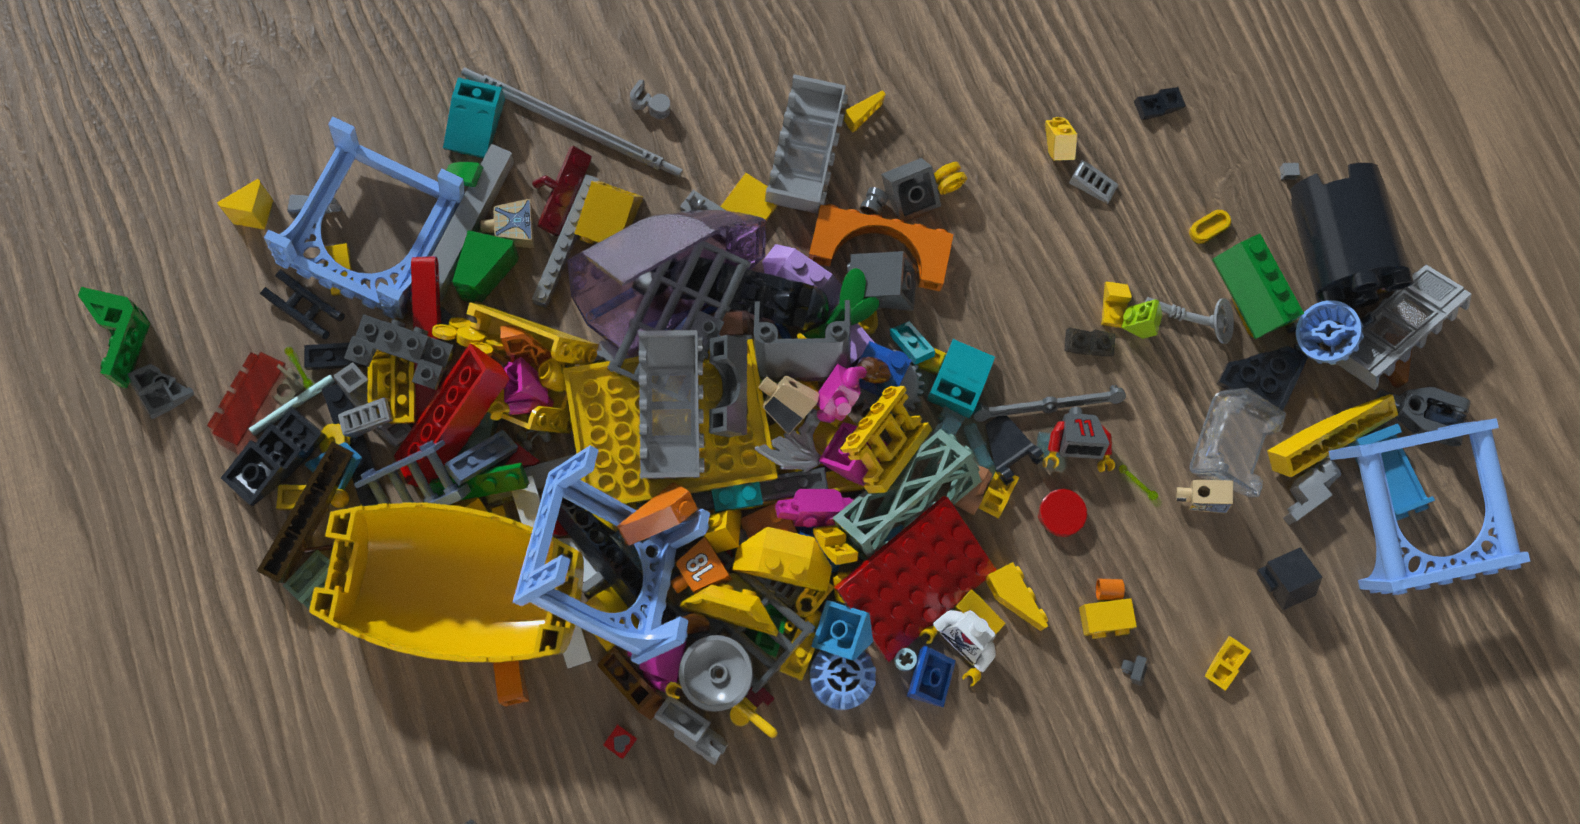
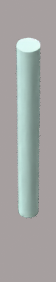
[249,374,335,436]

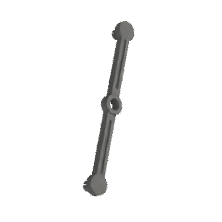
[973,385,1126,421]

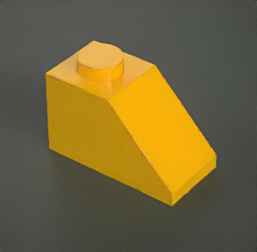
[704,510,742,553]

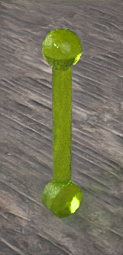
[284,346,313,389]
[1118,464,1158,501]

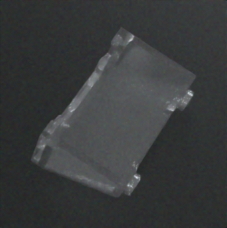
[1189,388,1286,497]

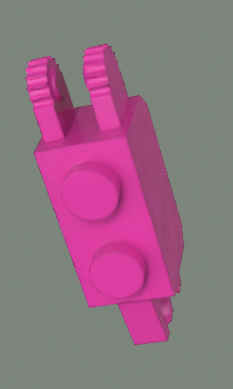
[775,489,855,527]

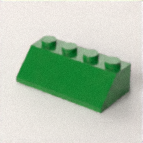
[1212,233,1304,339]

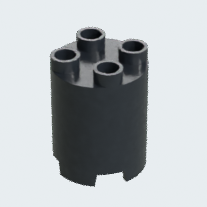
[1290,163,1414,308]

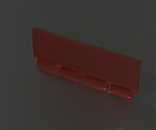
[207,352,286,446]

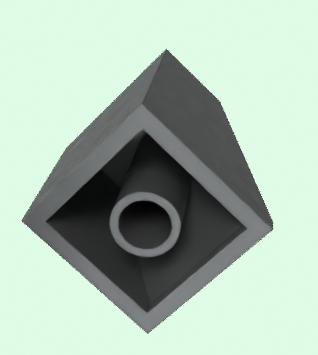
[847,251,917,311]

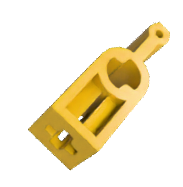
[784,583,834,634]

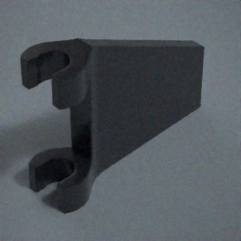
[986,415,1044,486]

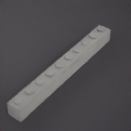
[532,174,600,309]

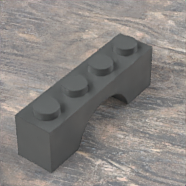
[709,335,747,437]

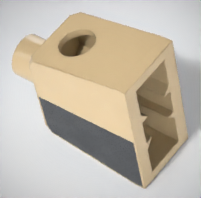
[759,376,819,434]

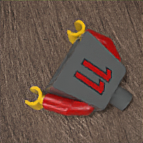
[1042,407,1115,472]

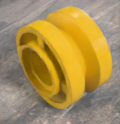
[934,162,967,195]

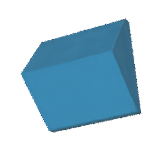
[811,600,873,661]

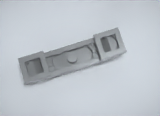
[333,362,412,448]

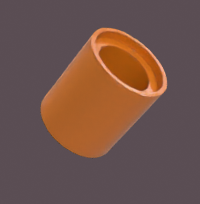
[1096,579,1125,601]

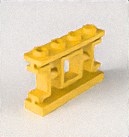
[840,386,933,494]

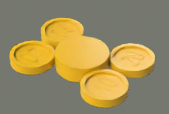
[432,317,505,356]

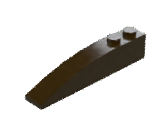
[257,441,354,583]

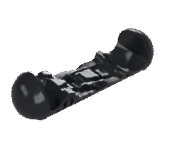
[670,255,829,331]

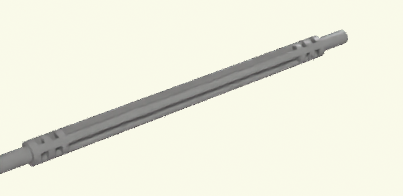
[461,67,683,178]

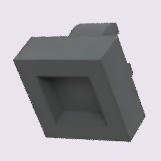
[1121,655,1149,686]

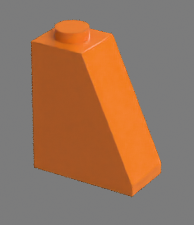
[493,660,529,707]

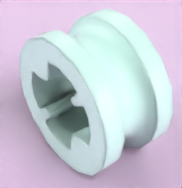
[894,648,917,671]

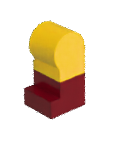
[730,687,775,727]

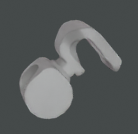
[630,80,670,119]

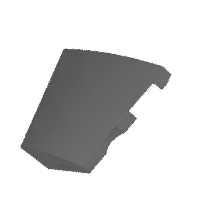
[128,364,194,419]

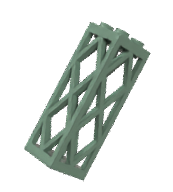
[833,429,982,562]

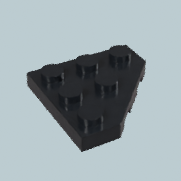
[1217,346,1308,416]

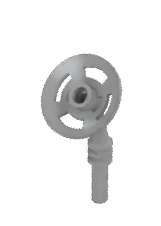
[1145,297,1234,344]

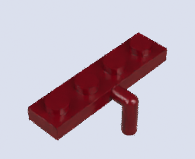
[532,145,592,236]

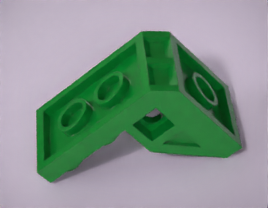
[78,287,150,388]

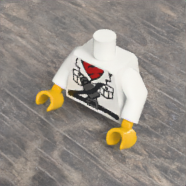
[920,610,996,686]

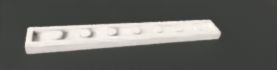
[512,476,592,668]

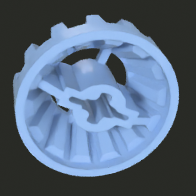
[1296,300,1364,365]
[809,650,876,710]

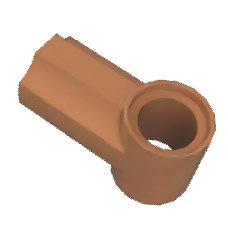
[954,466,993,515]

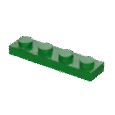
[429,463,529,501]

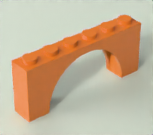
[809,204,954,291]

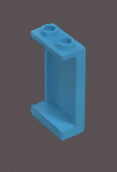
[1348,424,1435,521]

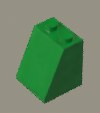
[452,230,519,303]

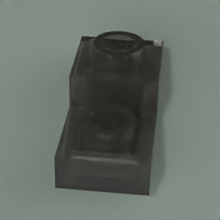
[1064,327,1115,357]

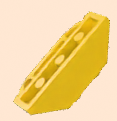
[368,330,417,424]
[732,527,832,592]
[680,583,779,636]

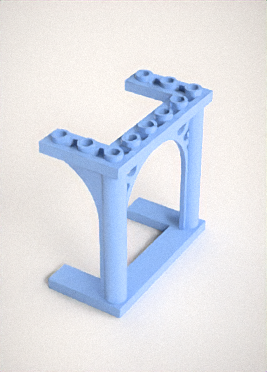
[264,117,465,319]
[1328,418,1530,595]
[513,445,710,664]

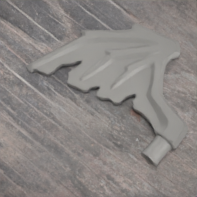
[754,409,822,473]

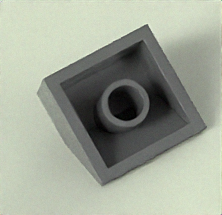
[881,158,941,221]

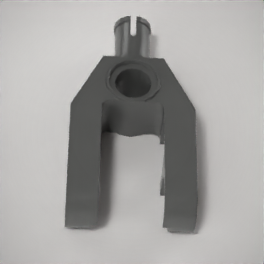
[1376,387,1471,446]

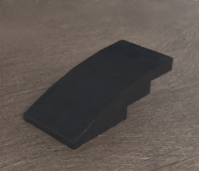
[221,407,327,506]

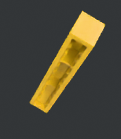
[1267,394,1398,477]

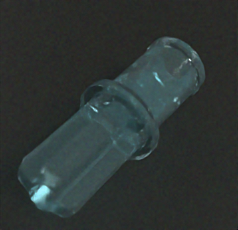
[964,423,994,468]

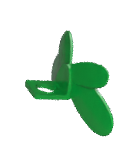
[803,268,879,339]

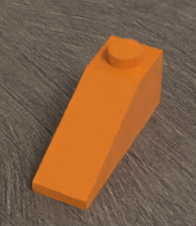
[617,482,698,546]

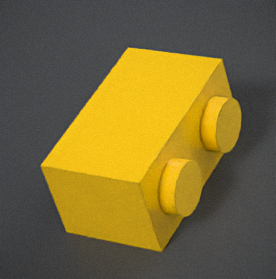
[1079,598,1137,639]

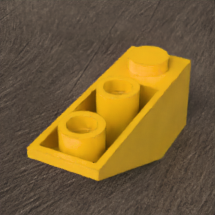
[985,562,1048,631]

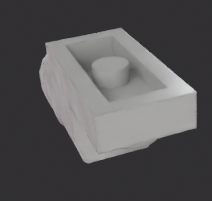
[1283,458,1341,525]
[654,696,729,765]

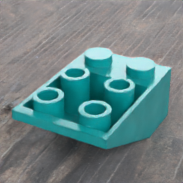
[443,77,505,159]
[927,339,995,418]

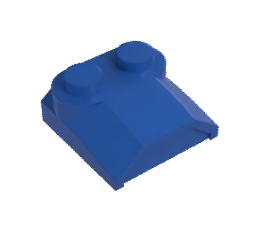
[859,341,912,397]

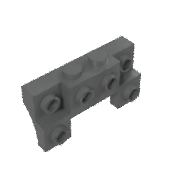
[344,314,456,390]

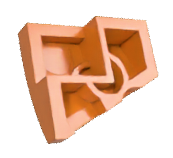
[501,325,552,368]

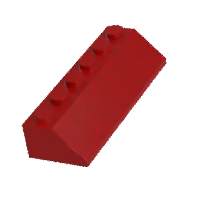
[394,343,510,487]

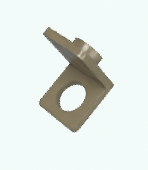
[268,365,304,405]

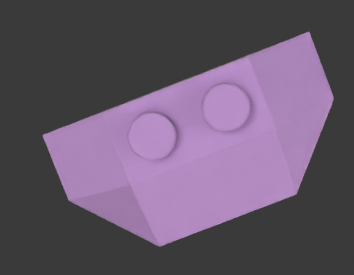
[762,244,842,312]

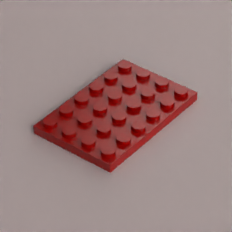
[834,496,996,662]

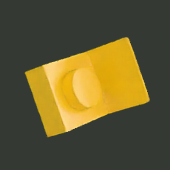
[1101,282,1132,328]

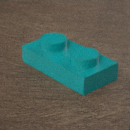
[890,321,935,365]
[711,482,763,513]

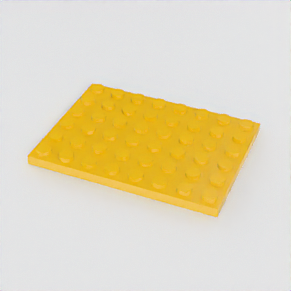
[563,339,778,511]

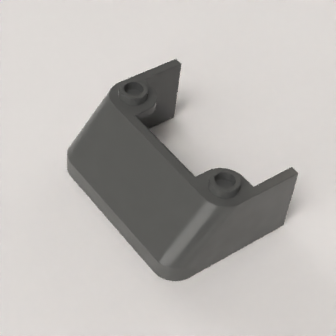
[754,300,851,382]

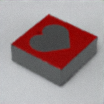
[603,724,638,760]

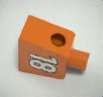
[671,537,733,594]

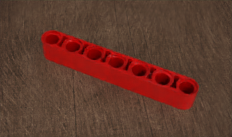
[411,256,443,419]

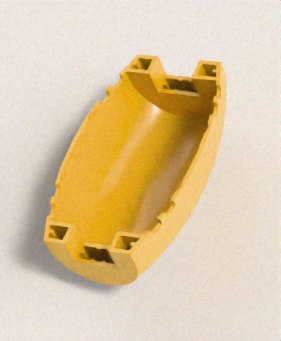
[309,502,584,662]

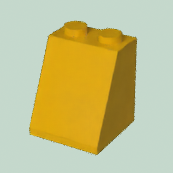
[574,181,643,252]

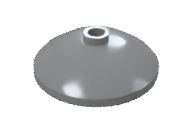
[679,635,753,711]

